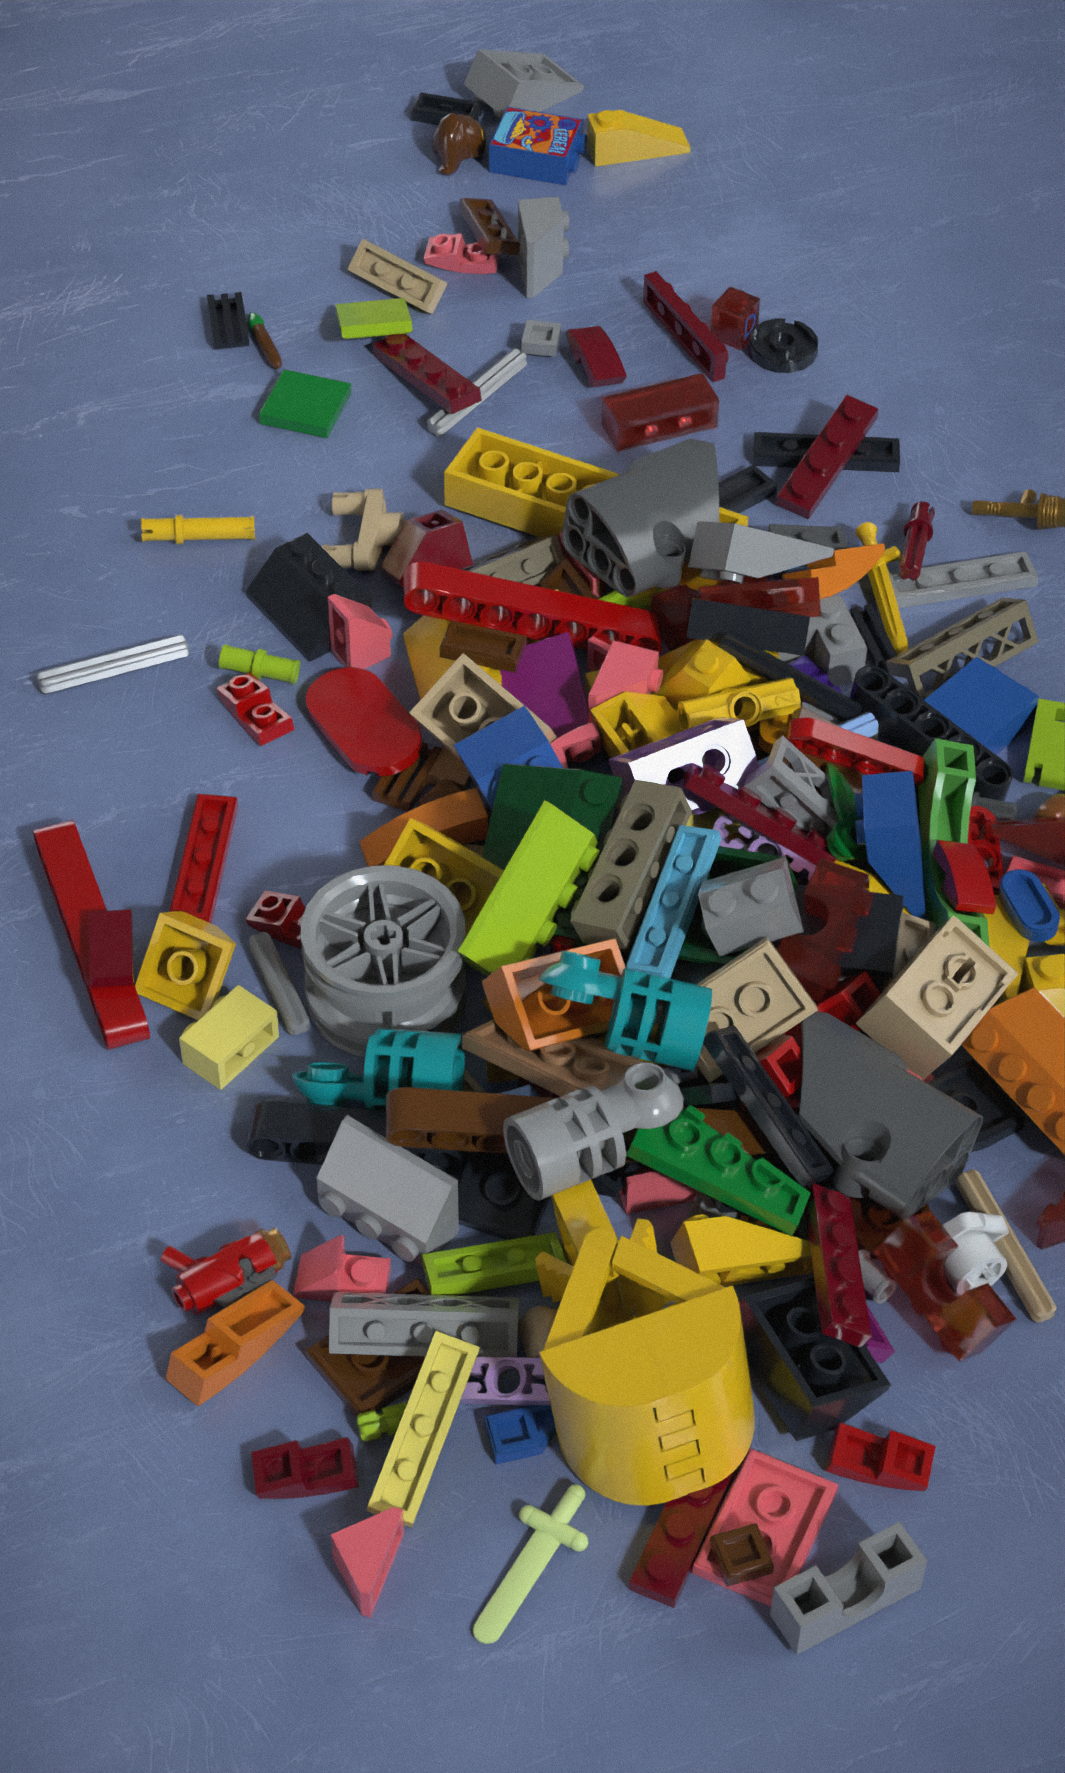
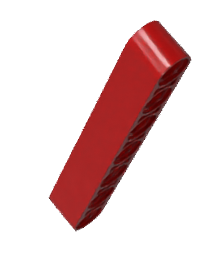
[403,562,662,654]
[33,820,150,1051]

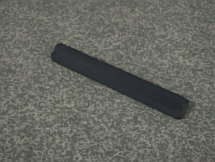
[718,632,863,722]

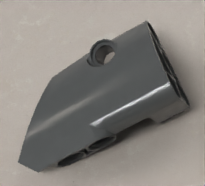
[562,439,719,597]

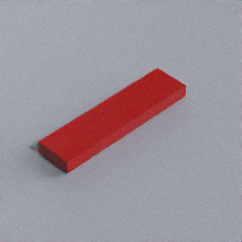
[169,794,238,924]

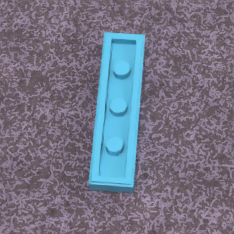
[625,825,722,979]

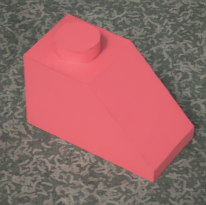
[328,594,393,669]
[587,640,663,723]

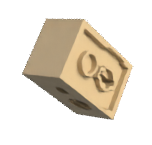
[856,915,1018,1080]

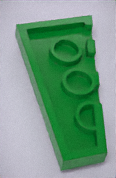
[626,1105,810,1236]

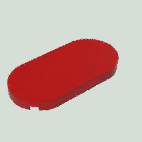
[306,667,423,776]

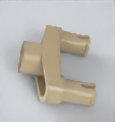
[322,488,405,571]

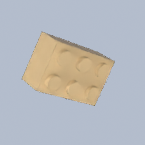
[409,653,558,760]

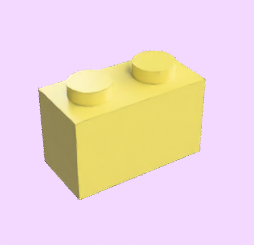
[179,985,279,1090]

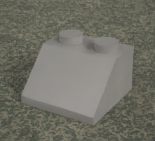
[518,196,569,298]
[698,857,804,957]

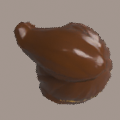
[432,113,486,175]

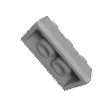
[317,1115,459,1266]

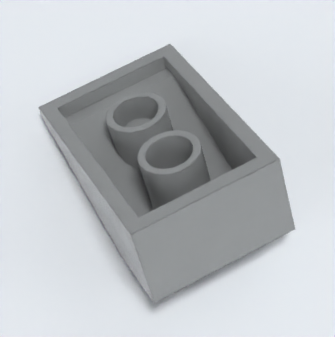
[464,49,584,118]
[688,521,834,583]

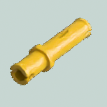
[141,514,255,544]

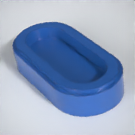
[998,869,1060,942]

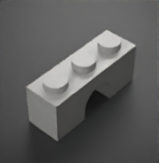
[770,1521,927,1655]

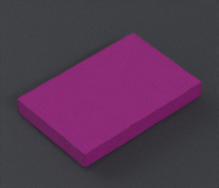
[500,632,589,738]

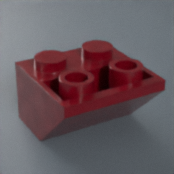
[380,509,473,587]

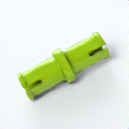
[219,644,301,685]

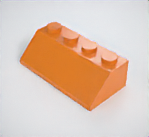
[961,987,1065,1155]

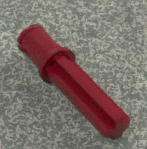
[899,501,935,581]

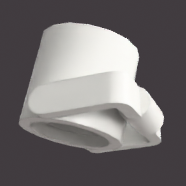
[927,1212,1009,1297]

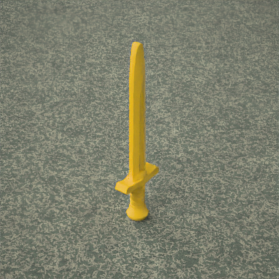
[855,522,909,655]

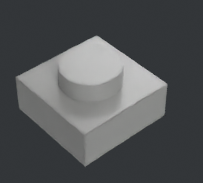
[521,320,562,357]

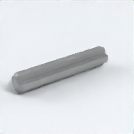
[248,932,310,1036]

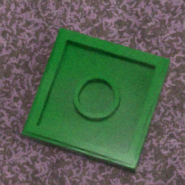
[259,369,352,438]

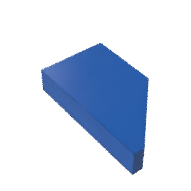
[484,1405,557,1465]

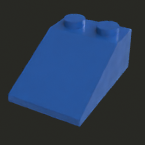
[855,771,926,920]

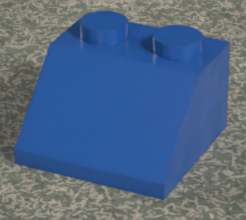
[453,705,563,814]

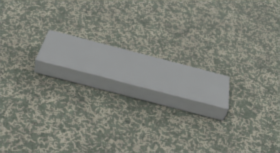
[889,551,1039,608]

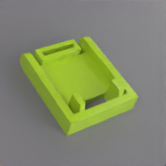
[1023,699,1065,791]

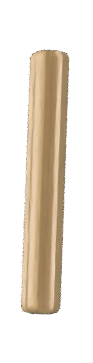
[956,1169,1056,1323]

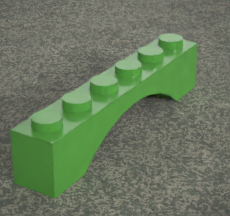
[918,738,990,947]

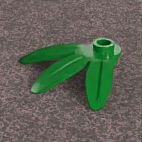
[825,763,868,862]

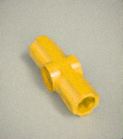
[676,678,801,731]

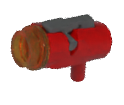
[161,1227,291,1316]

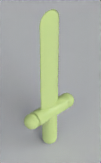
[473,1484,588,1644]

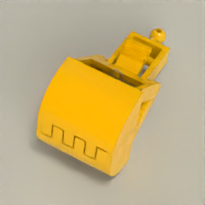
[535,1180,755,1505]

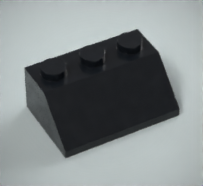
[246,532,372,662]
[739,1277,891,1441]

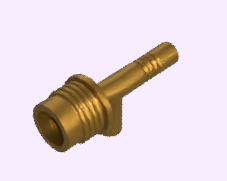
[972,489,1065,530]

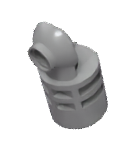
[503,1063,684,1201]

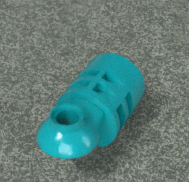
[538,951,712,1071]
[292,1028,465,1110]

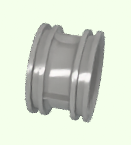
[300,865,466,1057]

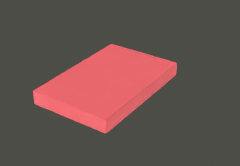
[692,1448,839,1607]

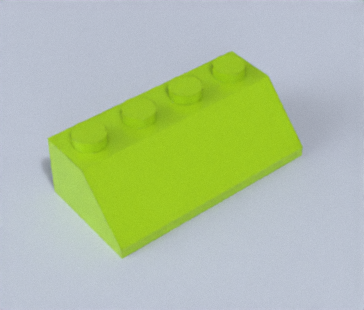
[458,801,600,976]

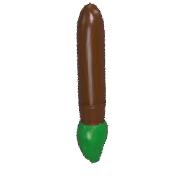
[248,312,282,369]

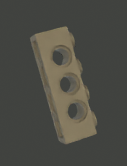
[570,779,692,953]

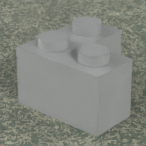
[770,595,867,686]

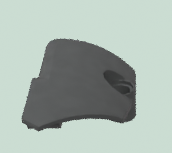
[798,1012,983,1220]

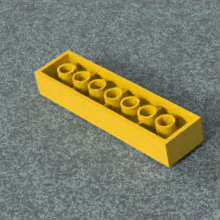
[444,427,749,597]

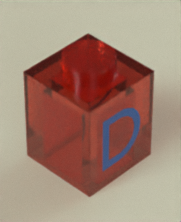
[711,286,760,350]

